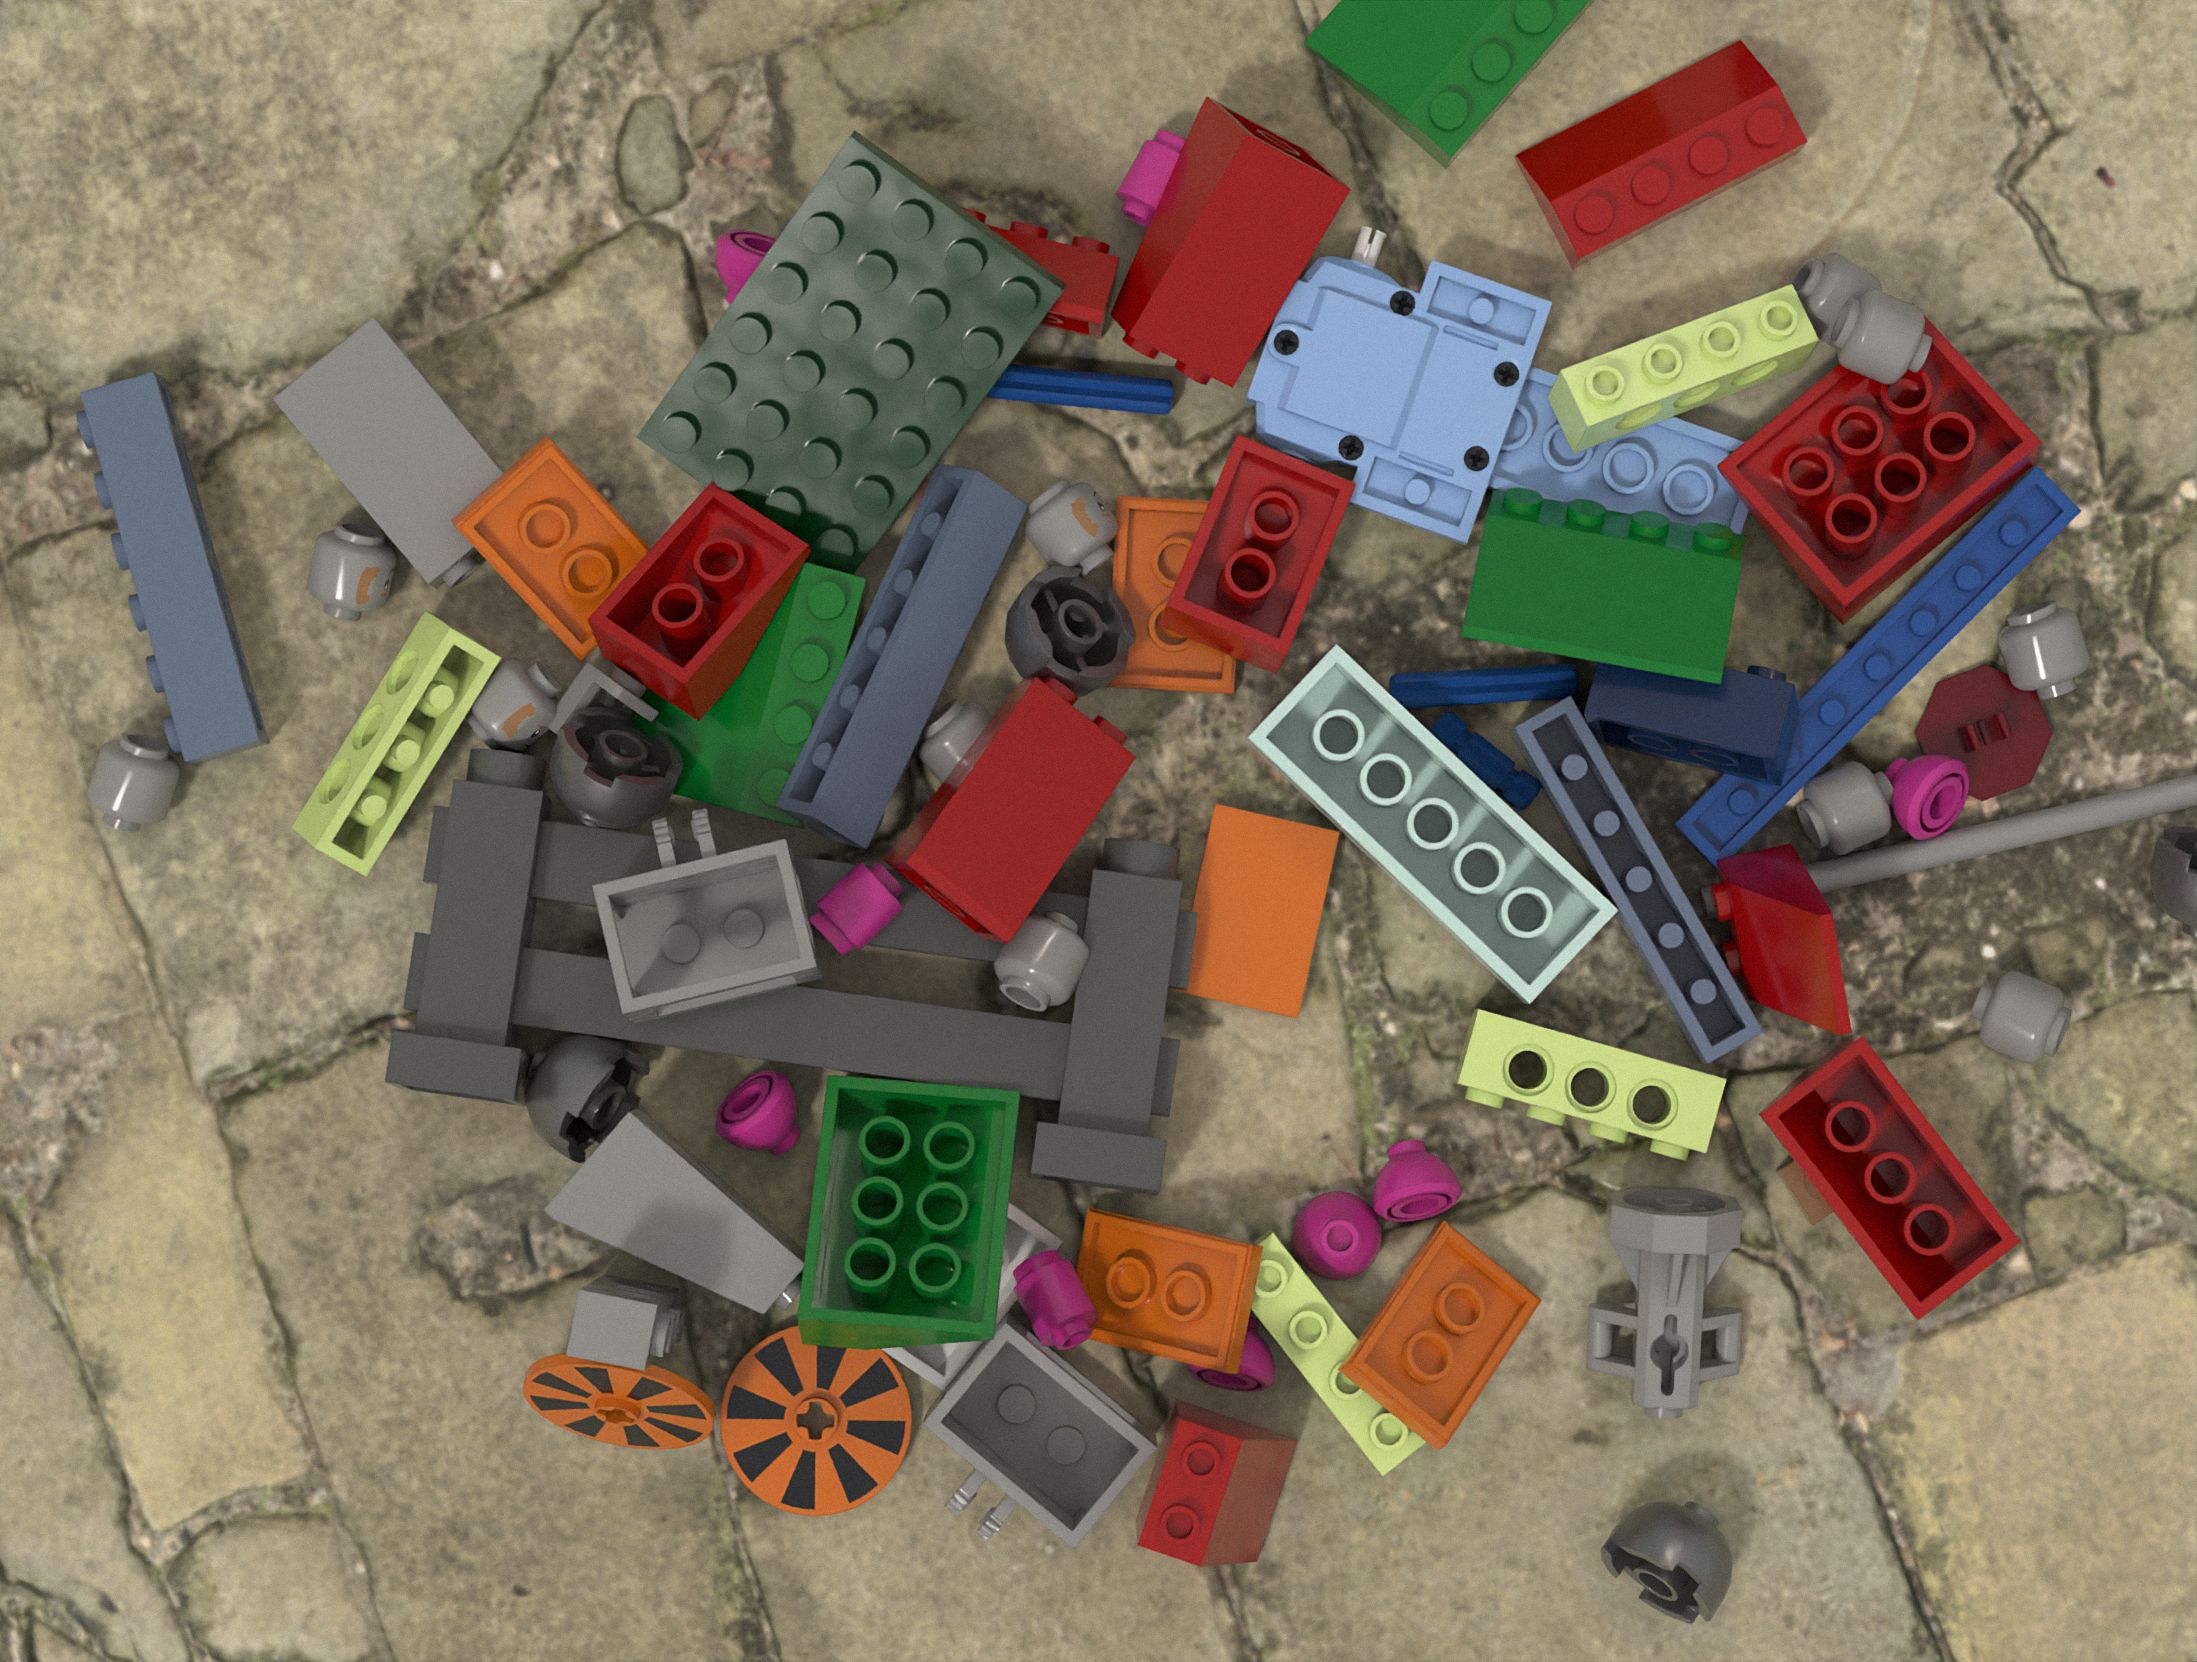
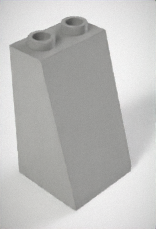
[273,317,505,589]
[544,1108,805,1315]

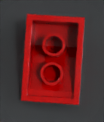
[1158,434,1356,674]
[587,482,811,721]
[1710,843,1852,1035]

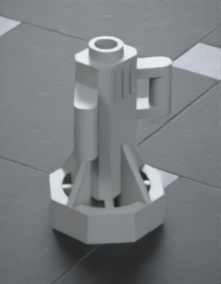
[1586,1186,1743,1419]

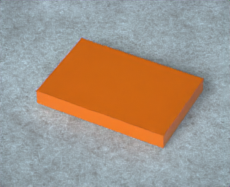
[451,435,651,661]
[1107,496,1236,694]
[1173,804,1340,1019]
[1075,1207,1263,1374]
[1337,1220,1542,1450]

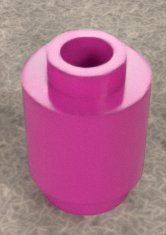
[1116,129,1186,228]
[808,862,905,957]
[1013,1250,1098,1350]

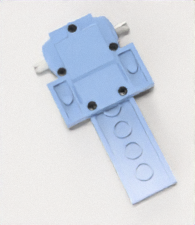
[1245,226,1749,545]

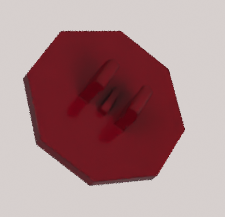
[1914,664,2052,801]

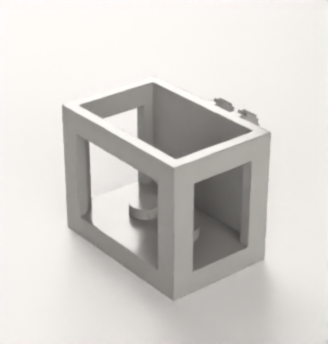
[592,808,823,1024]
[922,1312,1158,1549]

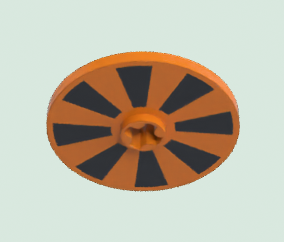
[720,1325,912,1516]
[523,1353,716,1450]

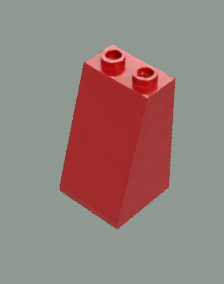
[1110,96,1351,388]
[883,677,1136,944]
[1136,1399,1298,1567]

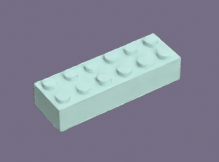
[1246,644,1618,1004]

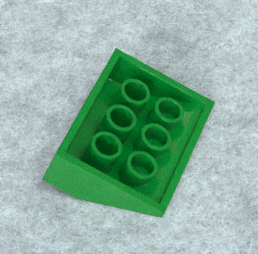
[1303,0,1595,169]
[1461,488,1746,684]
[633,562,870,829]
[797,1075,1021,1350]

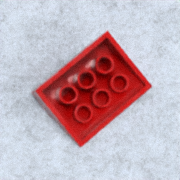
[1717,303,2042,625]

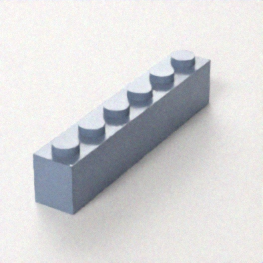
[76,371,270,765]
[775,463,1028,849]
[1509,695,1764,1064]

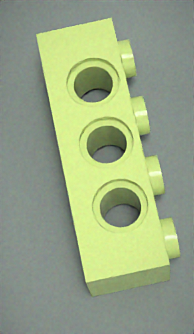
[1547,284,1819,454]
[291,610,501,877]
[1454,1009,1727,1161]
[1251,1229,1426,1476]

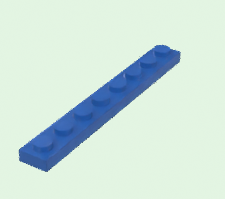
[1672,465,2081,870]

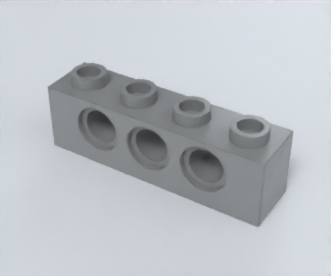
[566,1274,687,1371]

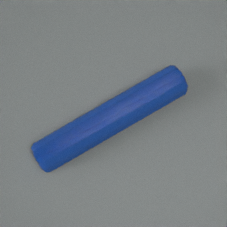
[987,364,1174,415]
[1389,663,1578,709]

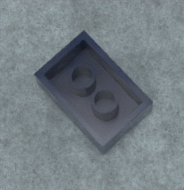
[1584,662,1800,787]

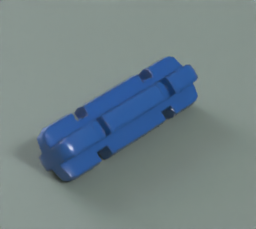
[1429,712,1541,810]

